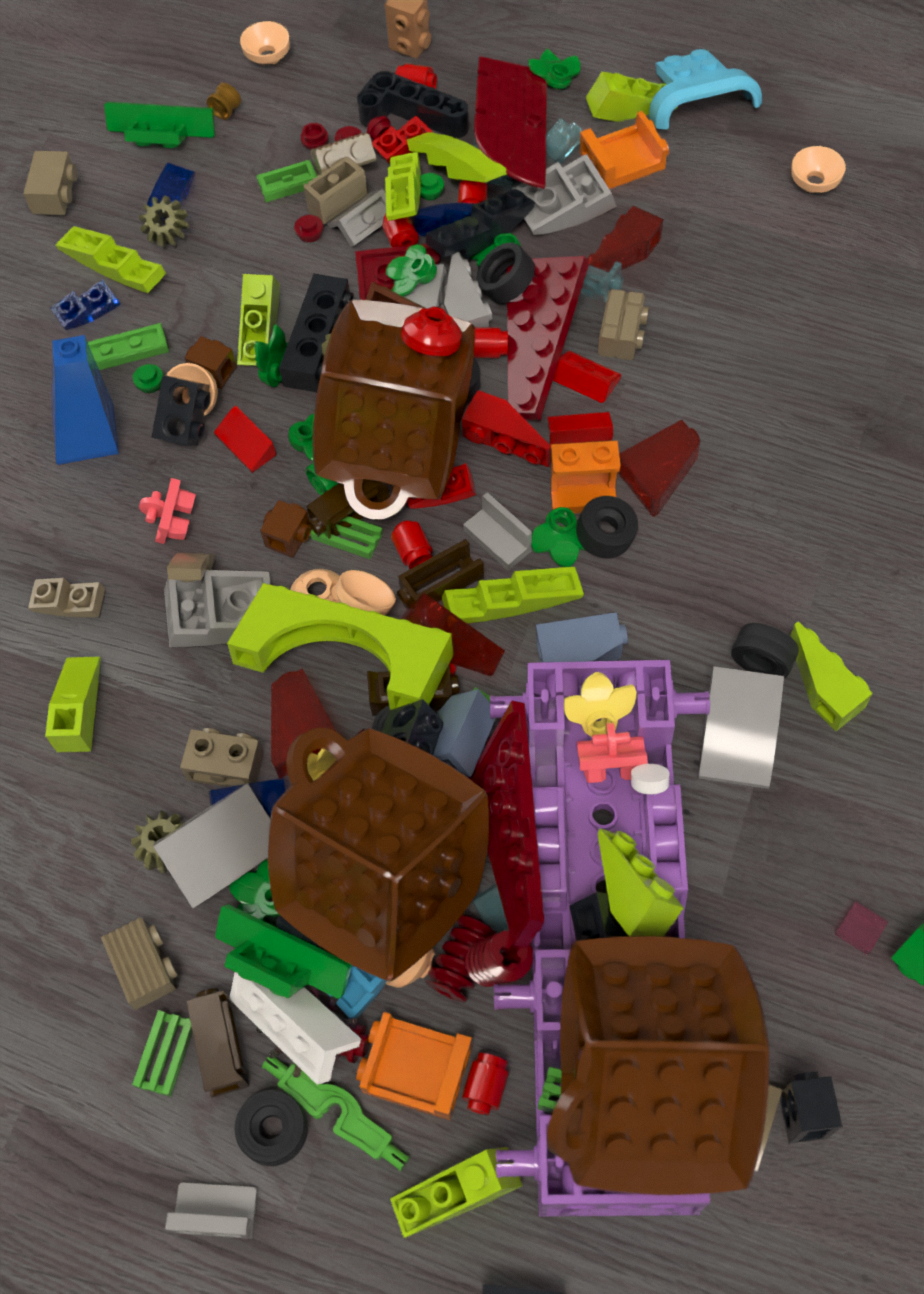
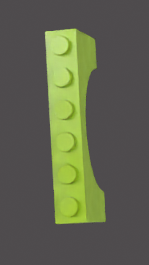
[227,583,453,710]

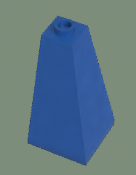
[51,335,119,465]

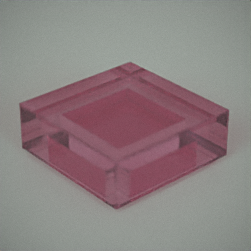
[835,901,888,956]

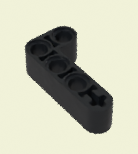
[357,71,469,138]

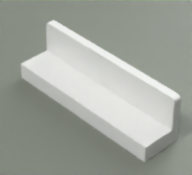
[229,972,361,1085]

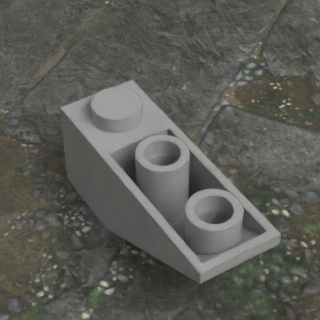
[444,252,492,327]

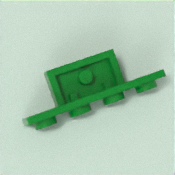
[104,102,215,148]
[215,904,351,999]

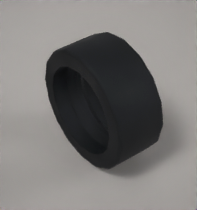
[476,242,535,303]

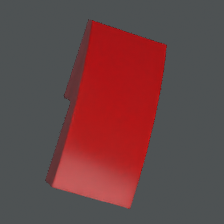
[372,116,433,163]
[408,463,476,509]

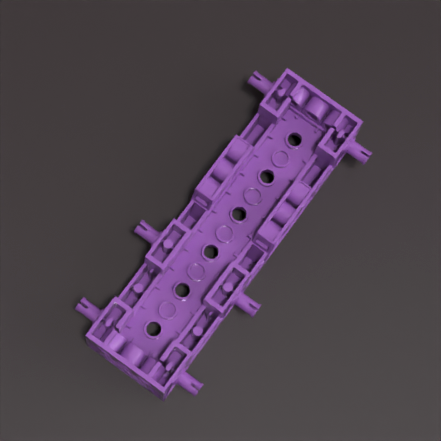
[490,660,710,1217]

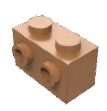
[385,0,431,59]

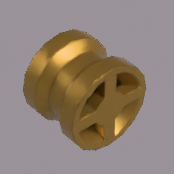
[206,83,242,120]

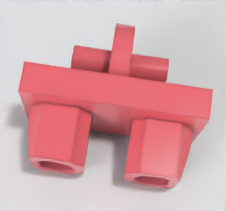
[139,478,196,544]
[577,723,648,783]

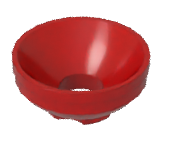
[401,306,462,356]

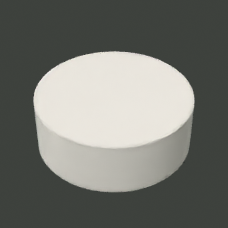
[631,764,669,795]

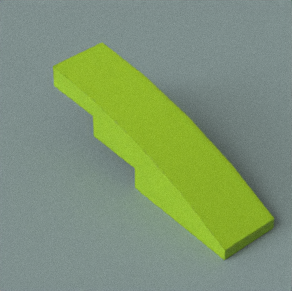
[407,132,506,182]
[385,152,421,221]
[55,226,166,293]
[442,567,584,626]

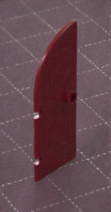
[474,56,547,189]

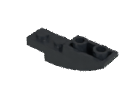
[425,189,535,258]

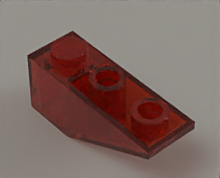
[586,205,664,285]
[400,593,505,676]

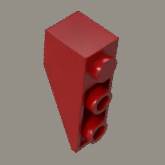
[462,390,551,468]

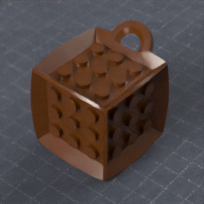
[313,300,475,520]
[268,727,489,981]
[547,936,769,1195]

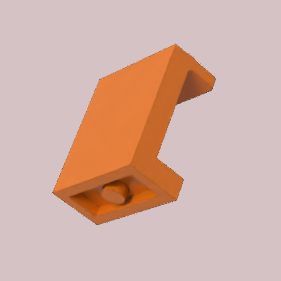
[579,111,669,189]
[550,441,620,514]
[356,1012,473,1121]

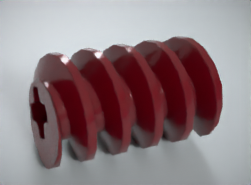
[425,915,495,1003]
[464,930,533,987]

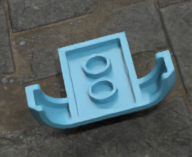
[649,49,762,129]

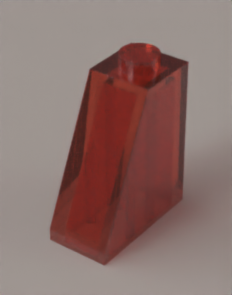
[617,419,701,517]
[271,668,335,779]

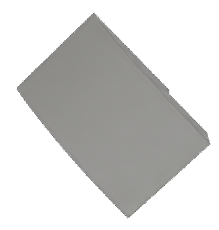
[513,154,616,235]
[164,570,270,647]
[698,666,784,789]
[153,783,270,908]

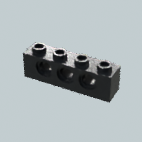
[279,273,354,393]

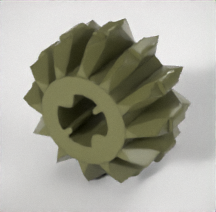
[139,195,189,247]
[131,810,185,874]

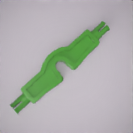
[262,1054,410,1172]

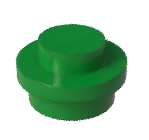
[420,173,444,200]
[133,364,163,394]

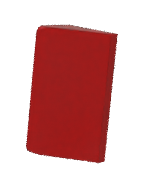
[553,350,622,403]
[214,405,276,473]
[547,412,613,445]

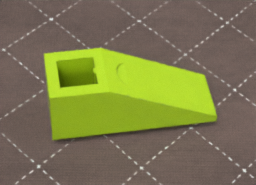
[586,71,679,122]
[237,274,280,366]
[790,621,873,731]
[45,657,101,752]
[597,828,684,937]
[390,1147,523,1238]

